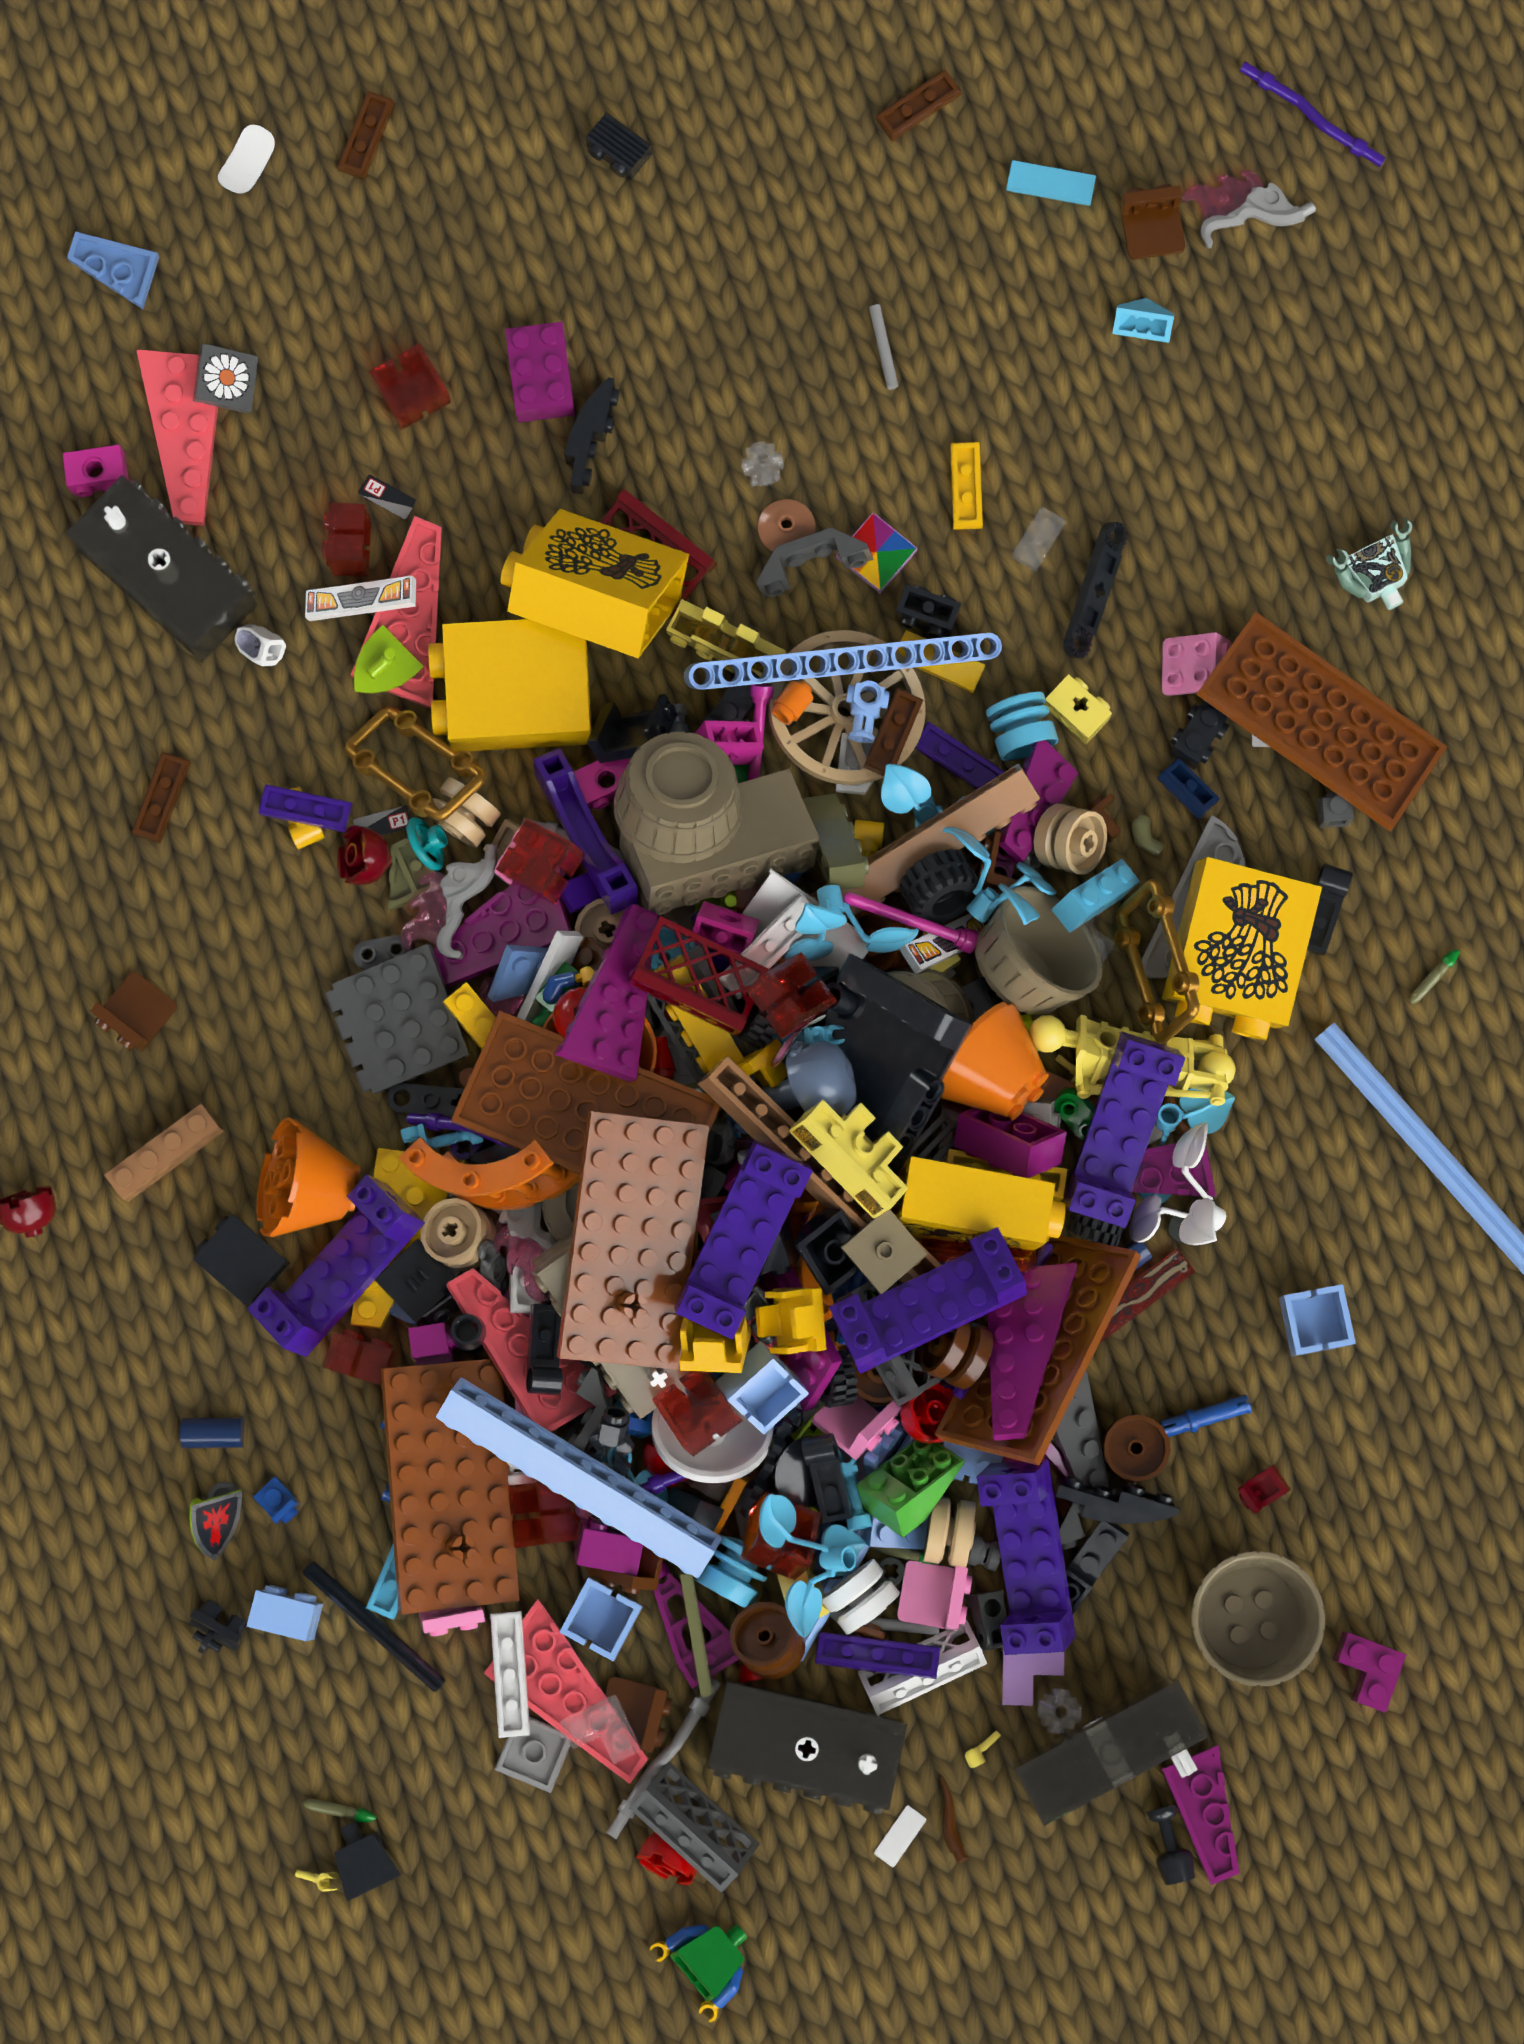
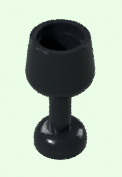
[450,1314,486,1354]
[1146,1804,1195,1885]

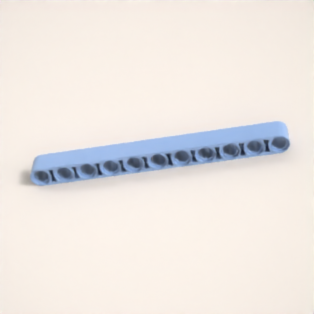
[684,633,1002,690]

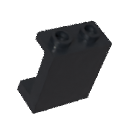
[587,694,677,763]
[193,1214,290,1307]

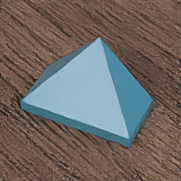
[1112,298,1174,343]

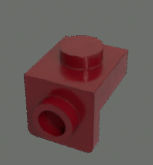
[1238,1464,1291,1514]

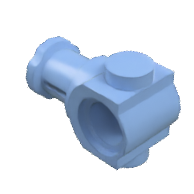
[846,681,889,743]

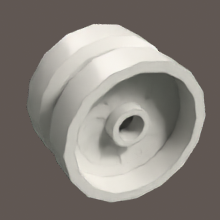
[822,1559,900,1635]

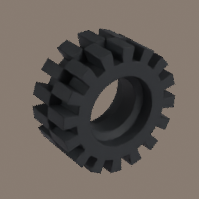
[737,991,787,1050]
[1066,1211,1123,1246]
[820,1350,858,1408]

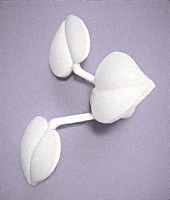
[1129,1122,1226,1245]

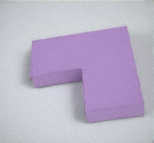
[1002,1648,1064,1706]

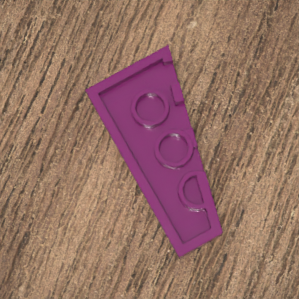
[999,740,1079,863]
[1131,1143,1217,1197]
[1161,1745,1240,1885]

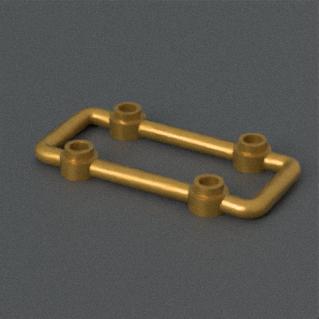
[344,706,486,821]
[1114,879,1200,1043]

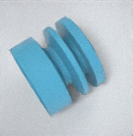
[986,692,1059,761]
[694,1534,774,1608]

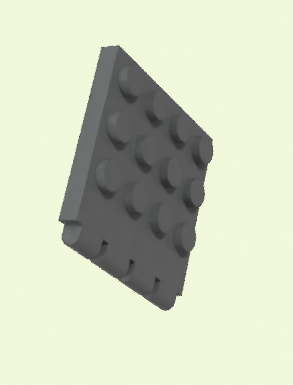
[325,944,472,1094]

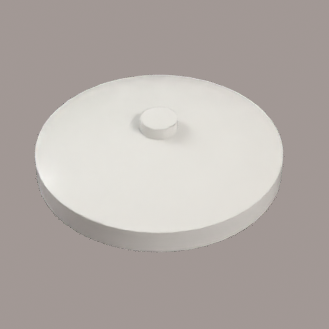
[652,1389,774,1483]

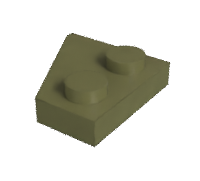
[388,833,441,911]

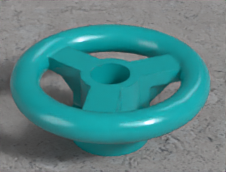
[406,817,448,871]

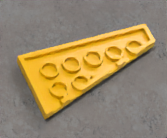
[351,1148,467,1329]

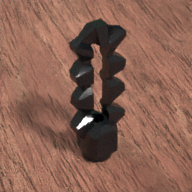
[589,1406,635,1519]
[738,1407,804,1522]

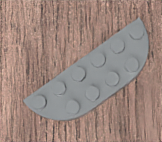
[1141,815,1245,979]

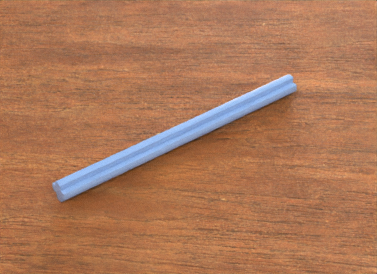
[1314,1022,1524,1275]

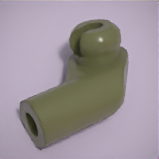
[1131,815,1165,857]

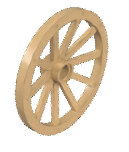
[768,630,926,785]

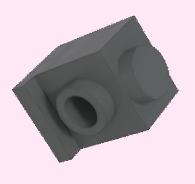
[1317,793,1354,828]

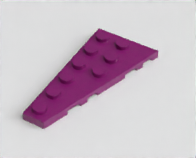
[433,855,572,988]
[554,904,658,1082]
[988,1263,1078,1441]
[759,1265,843,1411]

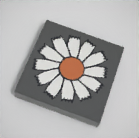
[193,343,258,414]

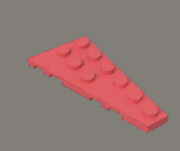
[137,350,218,526]
[483,1599,649,1784]

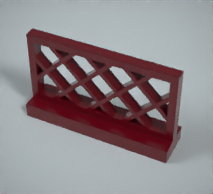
[600,489,717,617]
[628,916,769,1036]

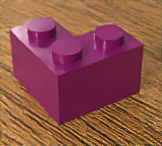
[408,1322,460,1365]
[573,1516,643,1576]
[1333,1631,1406,1713]

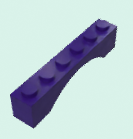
[533,748,638,915]

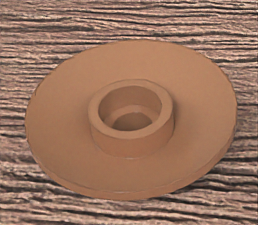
[758,499,815,552]

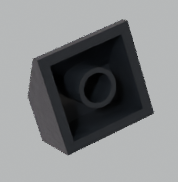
[794,1208,859,1295]

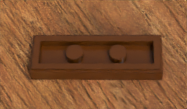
[875,69,961,141]
[337,91,395,180]
[863,688,923,776]
[132,751,191,844]

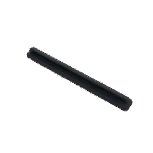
[303,1562,445,1692]

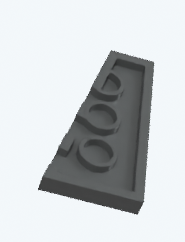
[1053,1371,1110,1489]

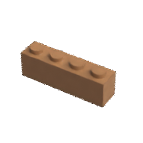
[104,1103,224,1202]

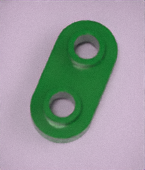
[1055,1088,1095,1140]

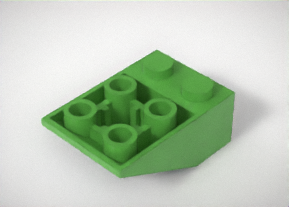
[856,1440,965,1538]

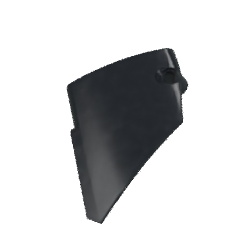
[820,953,973,1175]

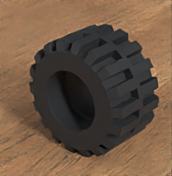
[899,849,979,924]

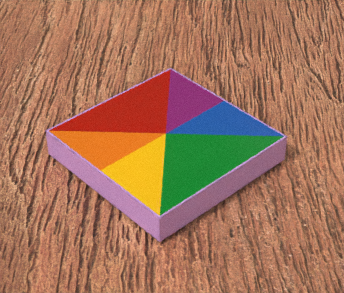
[836,513,918,594]

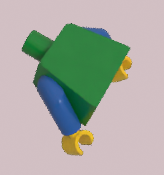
[531,961,594,1027]
[650,1924,747,2022]

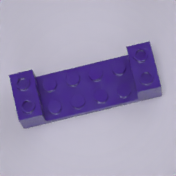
[1063,1031,1185,1228]
[674,1139,813,1340]
[247,1174,425,1357]
[829,1227,1027,1374]
[976,1459,1076,1655]

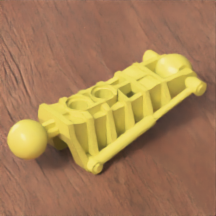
[1029,1015,1236,1106]

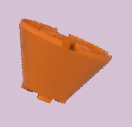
[941,1002,1049,1121]
[256,1118,361,1237]

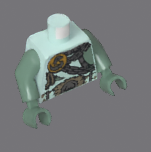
[1326,517,1412,610]

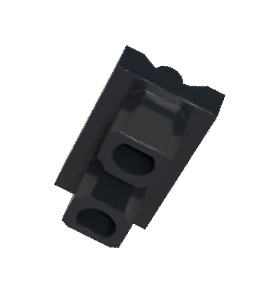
[189,1599,246,1655]

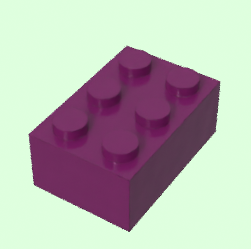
[505,322,575,423]
[954,1108,1067,1178]

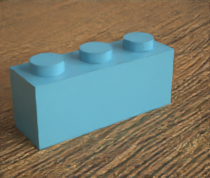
[1051,859,1140,933]

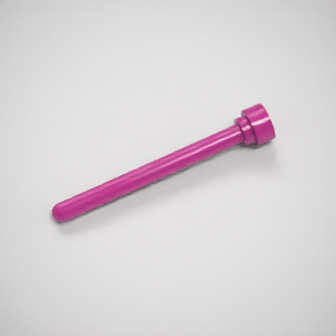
[748,684,774,781]
[843,892,978,954]

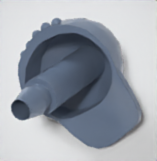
[761,1041,857,1117]

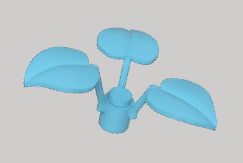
[881,764,995,836]
[942,827,1057,925]
[784,885,919,961]
[1098,1088,1235,1204]
[759,1494,866,1637]

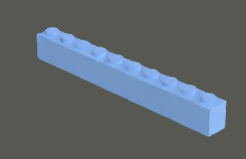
[436,1377,723,1579]

